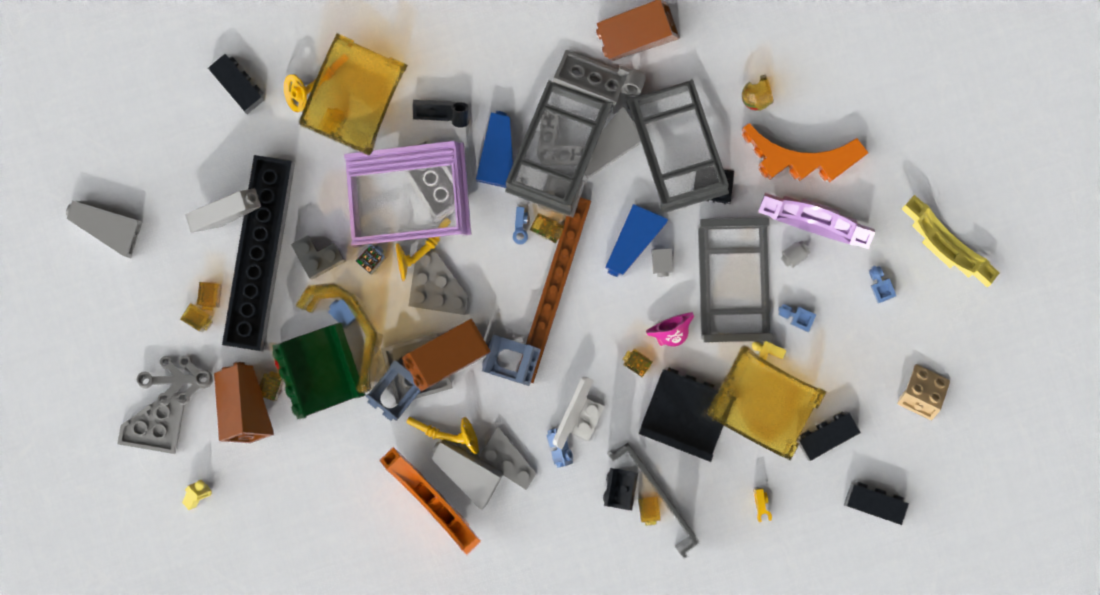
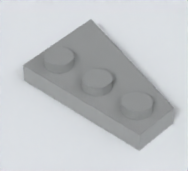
[478,427,537,490]

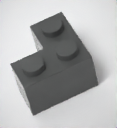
[291,235,346,280]

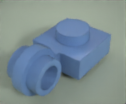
[513,207,528,245]
[869,265,896,303]
[778,304,816,332]

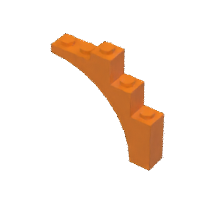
[742,123,868,183]
[379,447,481,555]

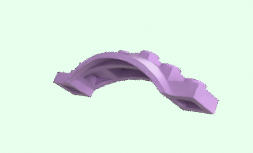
[759,193,875,249]

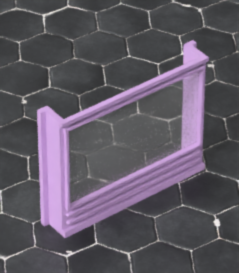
[344,141,472,247]

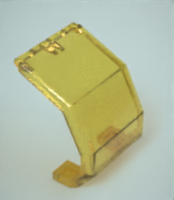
[299,33,408,155]
[296,283,383,393]
[707,345,827,461]

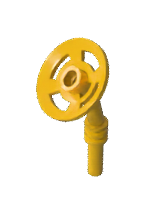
[284,52,350,112]
[396,217,451,281]
[406,417,479,454]

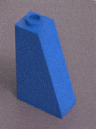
[476,111,513,188]
[605,204,668,277]

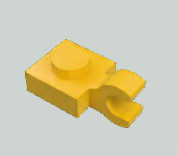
[753,488,772,522]

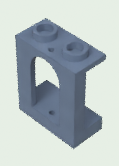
[482,334,541,386]
[366,360,421,421]

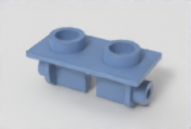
[546,428,573,468]

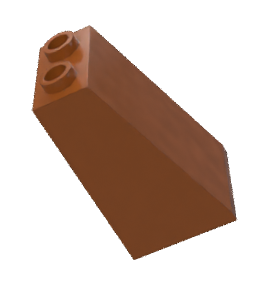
[596,0,680,61]
[402,318,491,392]
[214,362,274,443]

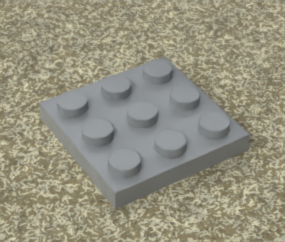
[381,333,453,404]

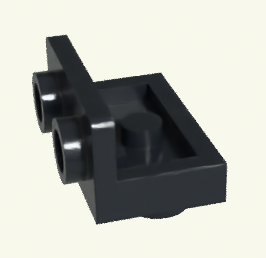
[603,468,639,511]

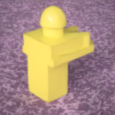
[752,341,786,366]
[182,480,212,510]

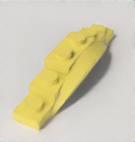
[902,195,1000,287]

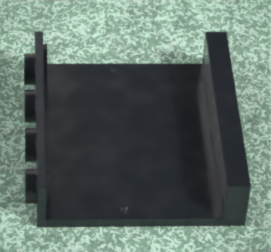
[638,367,736,462]

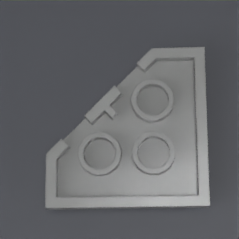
[408,249,468,315]
[117,395,186,454]

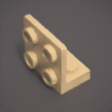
[897,364,950,421]

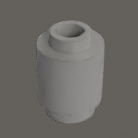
[781,240,811,268]

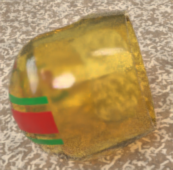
[741,75,774,111]

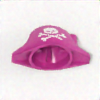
[646,312,694,347]

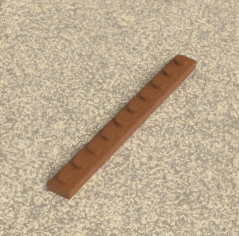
[517,197,591,384]

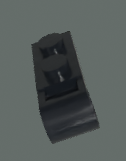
[412,100,469,128]

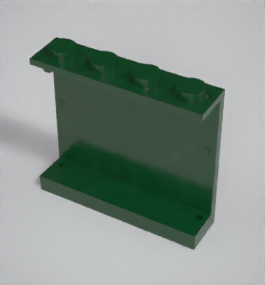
[272,322,366,419]

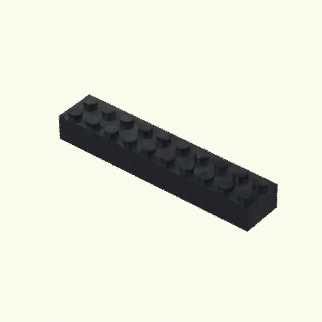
[222,155,295,352]

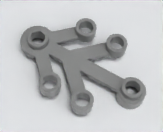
[136,356,213,406]

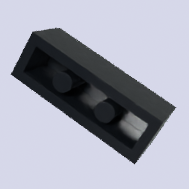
[208,54,265,114]
[796,411,861,461]
[844,481,909,525]

